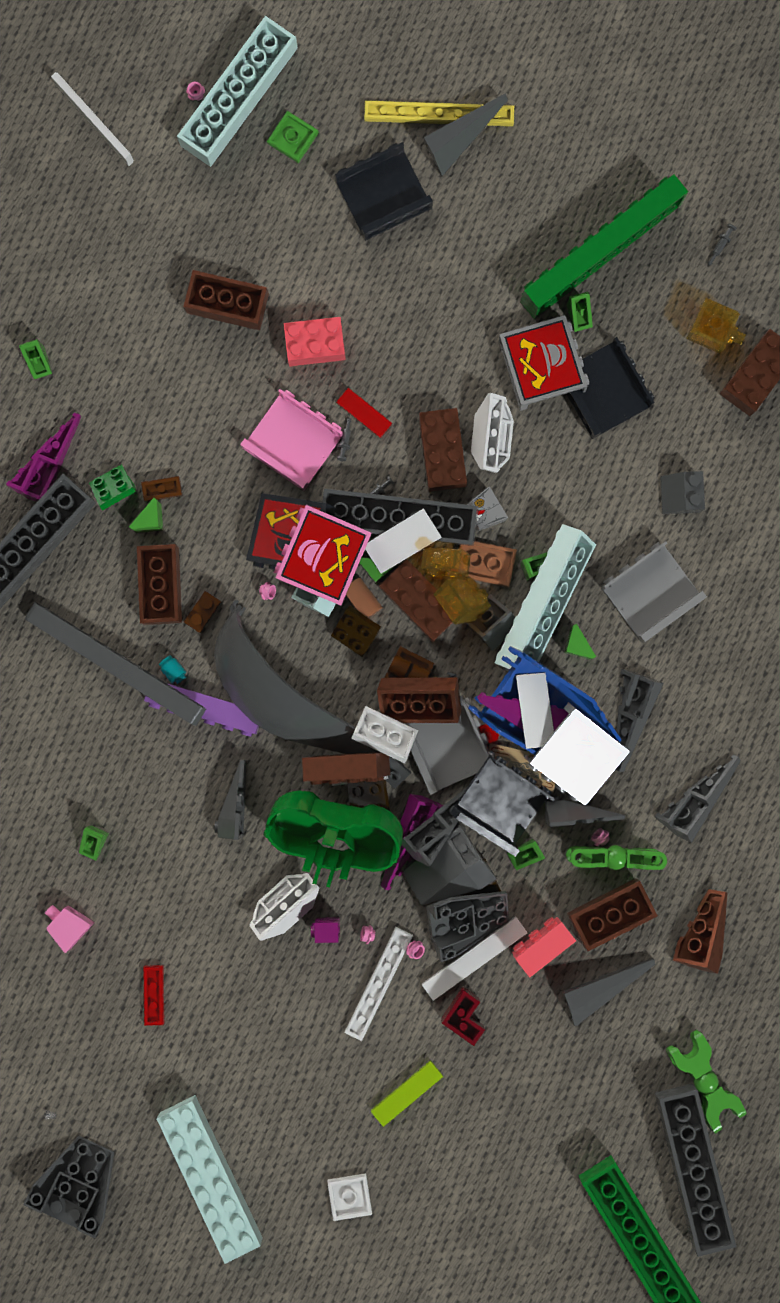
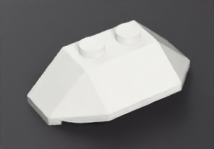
[471,393,514,473]
[250,873,319,941]

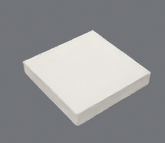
[327,1173,372,1221]

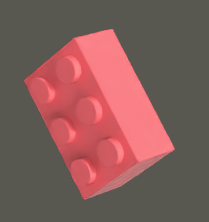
[284,317,345,367]
[512,917,576,978]

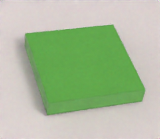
[267,111,319,163]

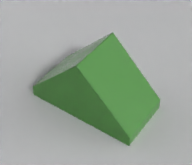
[567,292,593,332]
[19,339,52,379]
[129,498,163,533]
[520,553,547,581]
[359,558,397,584]
[564,624,596,660]
[79,825,109,861]
[507,839,545,870]

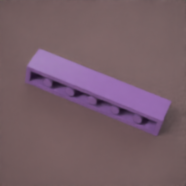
[144,683,259,737]

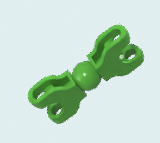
[566,845,667,870]
[666,1030,746,1134]

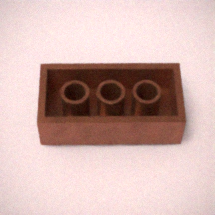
[184,270,269,331]
[720,329,780,417]
[419,408,467,492]
[137,544,182,625]
[379,559,461,642]
[377,677,461,723]
[302,752,390,785]
[567,878,658,951]

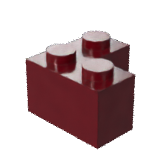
[441,987,485,1046]

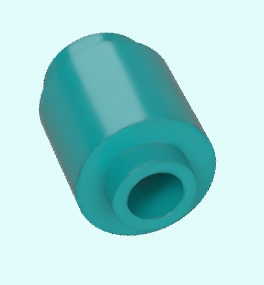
[159,655,187,684]

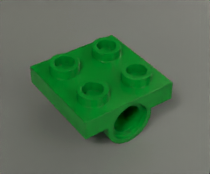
[89,464,136,511]

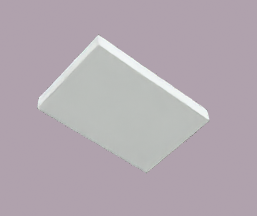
[351,706,418,763]

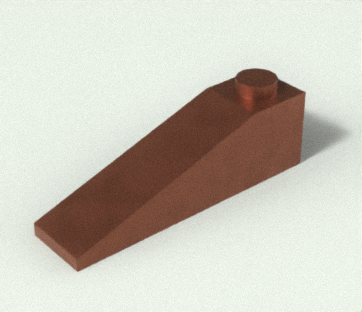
[673,889,728,974]

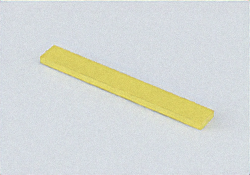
[364,101,514,126]

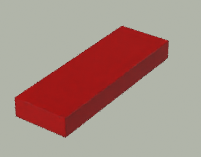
[336,388,392,439]
[143,965,164,1026]

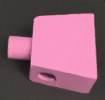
[45,905,94,953]

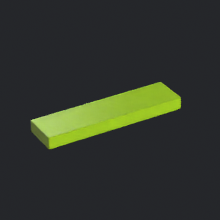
[371,1060,443,1127]

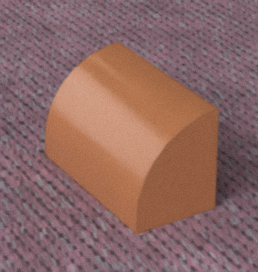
[346,577,383,618]

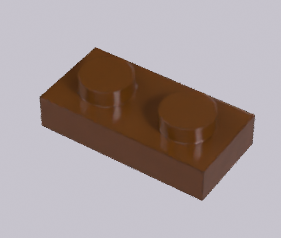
[141,476,183,502]
[184,591,221,633]

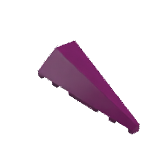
[6,412,81,502]
[477,692,569,731]
[381,794,444,890]

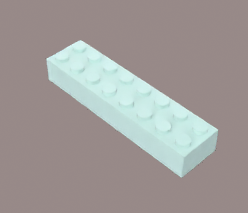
[177,16,298,167]
[495,524,596,671]
[157,1095,263,1264]

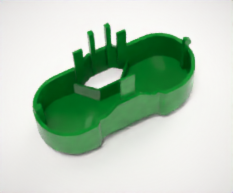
[263,791,403,887]

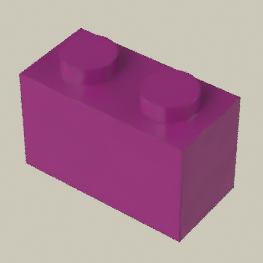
[311,917,340,943]

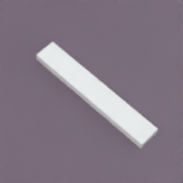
[51,72,134,166]
[422,916,527,1001]
[344,927,413,1041]

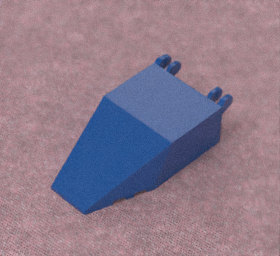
[468,646,622,755]

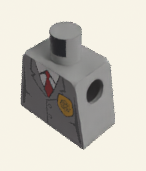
[467,486,508,531]

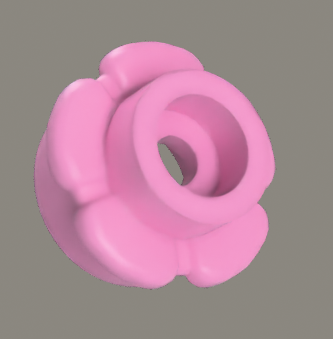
[186,82,205,101]
[259,582,276,600]
[591,828,609,846]
[360,925,375,944]
[406,941,425,959]

